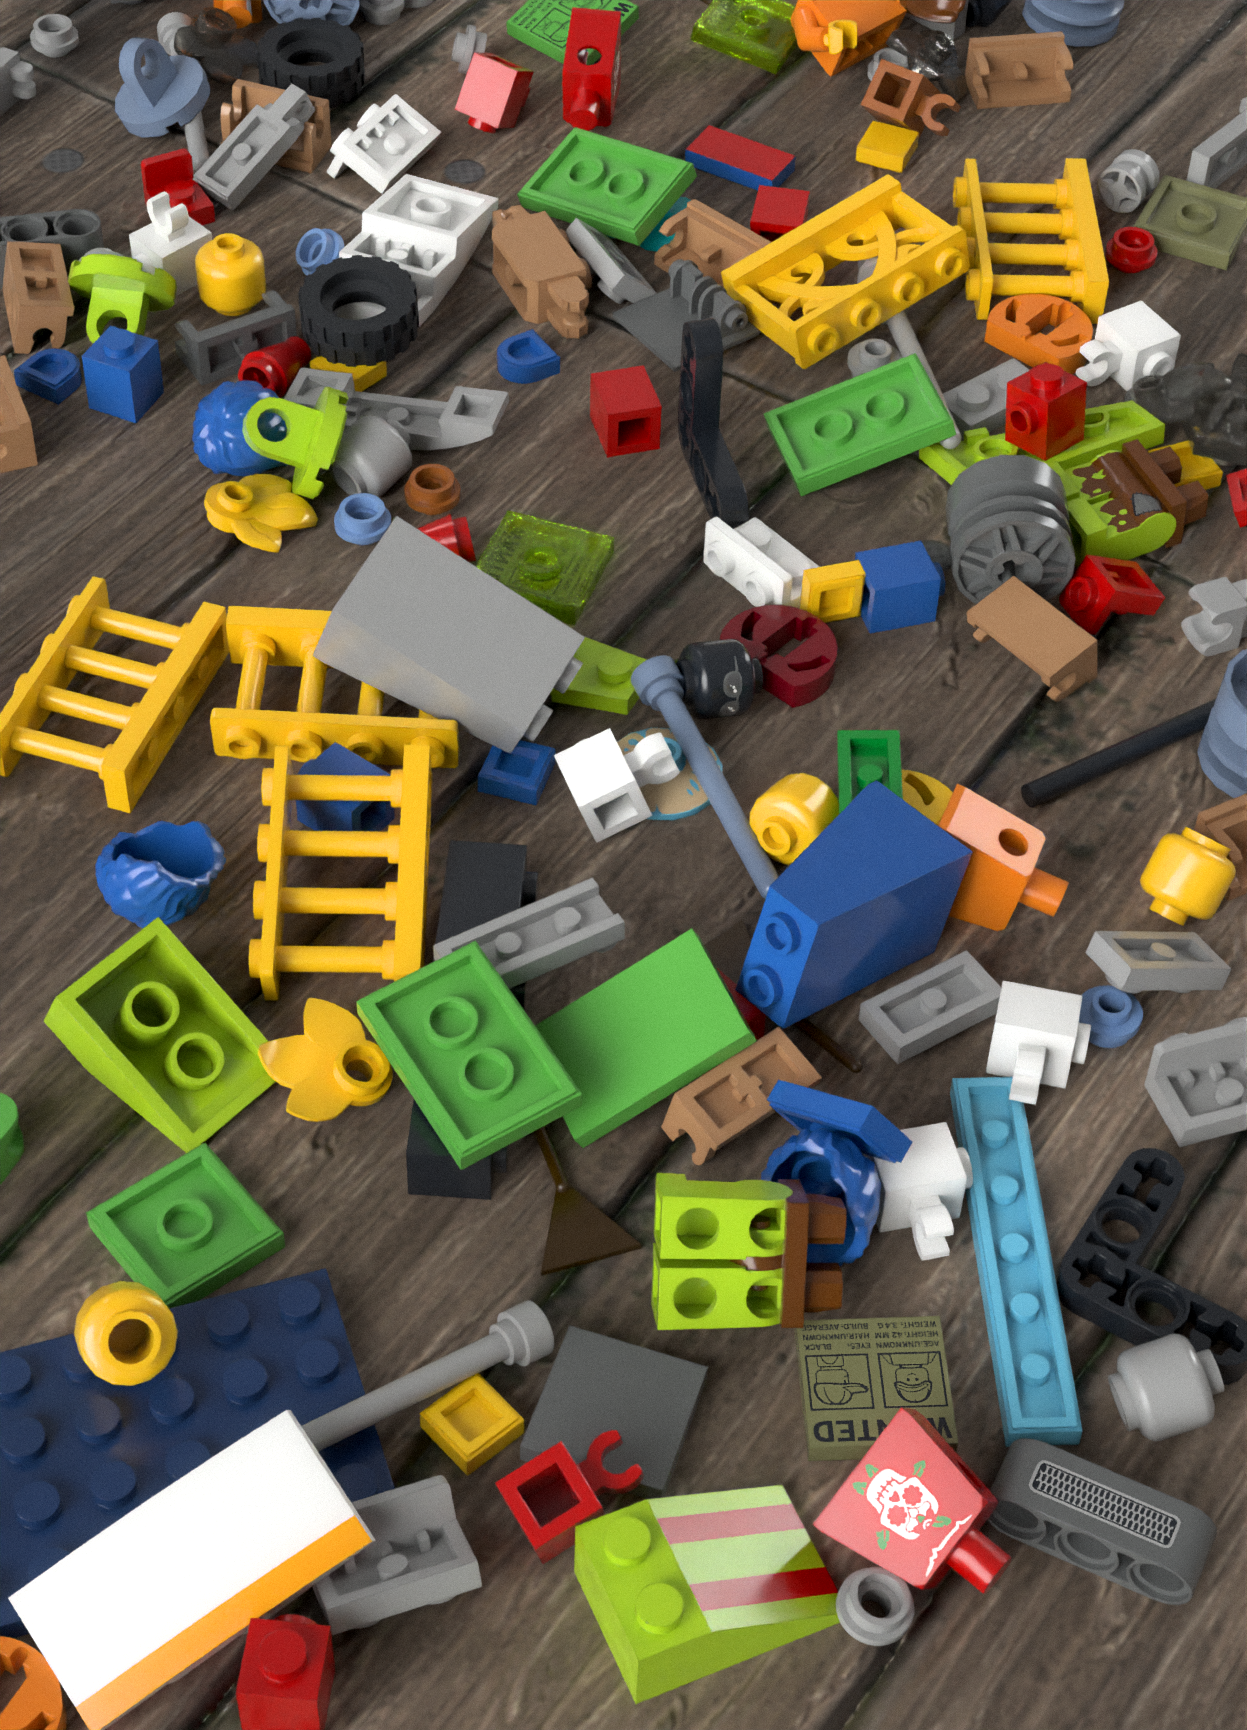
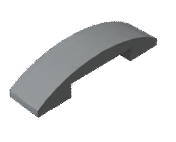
[284,368,509,450]

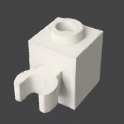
[129,191,212,296]
[1076,301,1181,394]
[554,728,680,843]
[986,981,1091,1105]
[863,1122,973,1261]

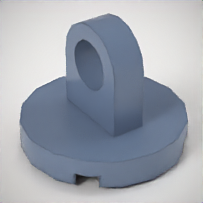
[115,37,210,137]

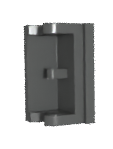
[175,290,297,386]

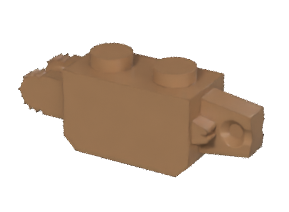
[492,205,592,339]

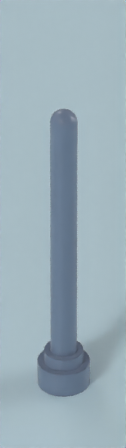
[631,655,779,899]

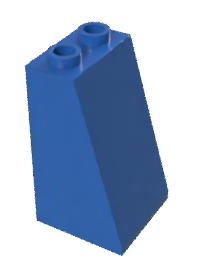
[735,780,973,1029]

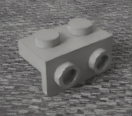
[1144,1017,1247,1147]
[312,1475,482,1635]

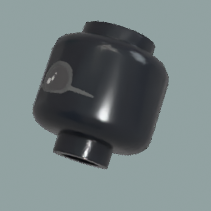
[674,639,763,720]

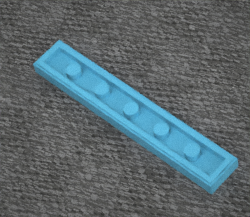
[950,1077,1083,1447]

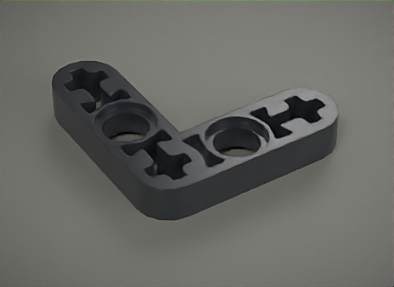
[678,318,749,529]
[1056,1148,1247,1385]

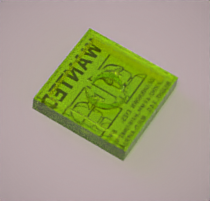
[690,0,798,74]
[475,510,614,626]

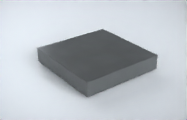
[520,1325,708,1499]

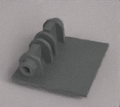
[612,259,760,372]

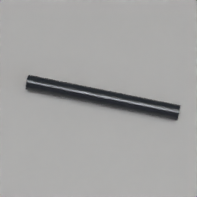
[1021,699,1216,808]

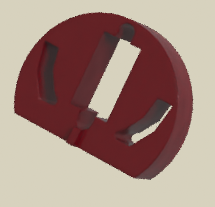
[720,605,838,708]

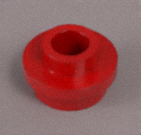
[1105,227,1158,273]

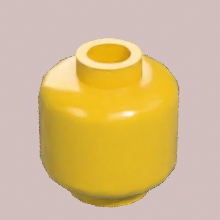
[195,233,266,316]
[749,773,839,865]
[1140,827,1236,926]
[74,1281,178,1386]

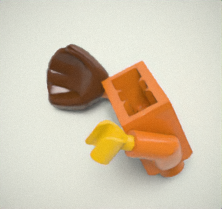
[791,0,966,77]

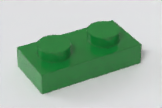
[837,730,903,814]

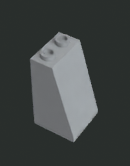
[312,516,585,754]

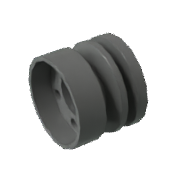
[945,455,1076,604]

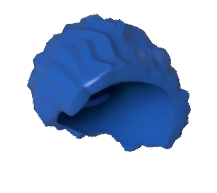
[192,380,289,476]
[95,821,226,928]
[761,1128,881,1267]

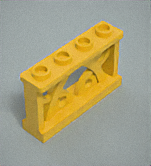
[721,174,970,369]

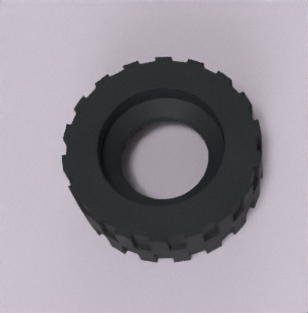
[257,18,365,109]
[298,255,419,367]

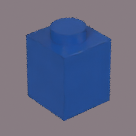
[82,325,164,423]
[855,541,945,634]
[296,742,395,831]

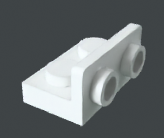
[327,94,441,194]
[703,517,819,609]

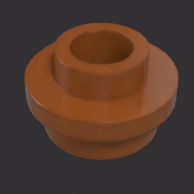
[404,464,461,515]

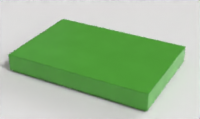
[517,127,697,246]
[764,353,956,497]
[535,928,757,1148]
[356,941,582,1170]

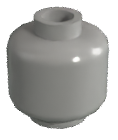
[329,415,412,497]
[1108,1334,1225,1441]

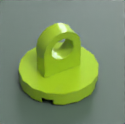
[68,254,177,343]
[242,387,349,499]

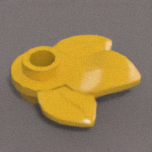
[204,474,318,553]
[258,998,393,1122]

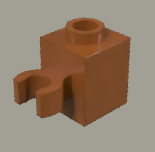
[861,59,961,138]

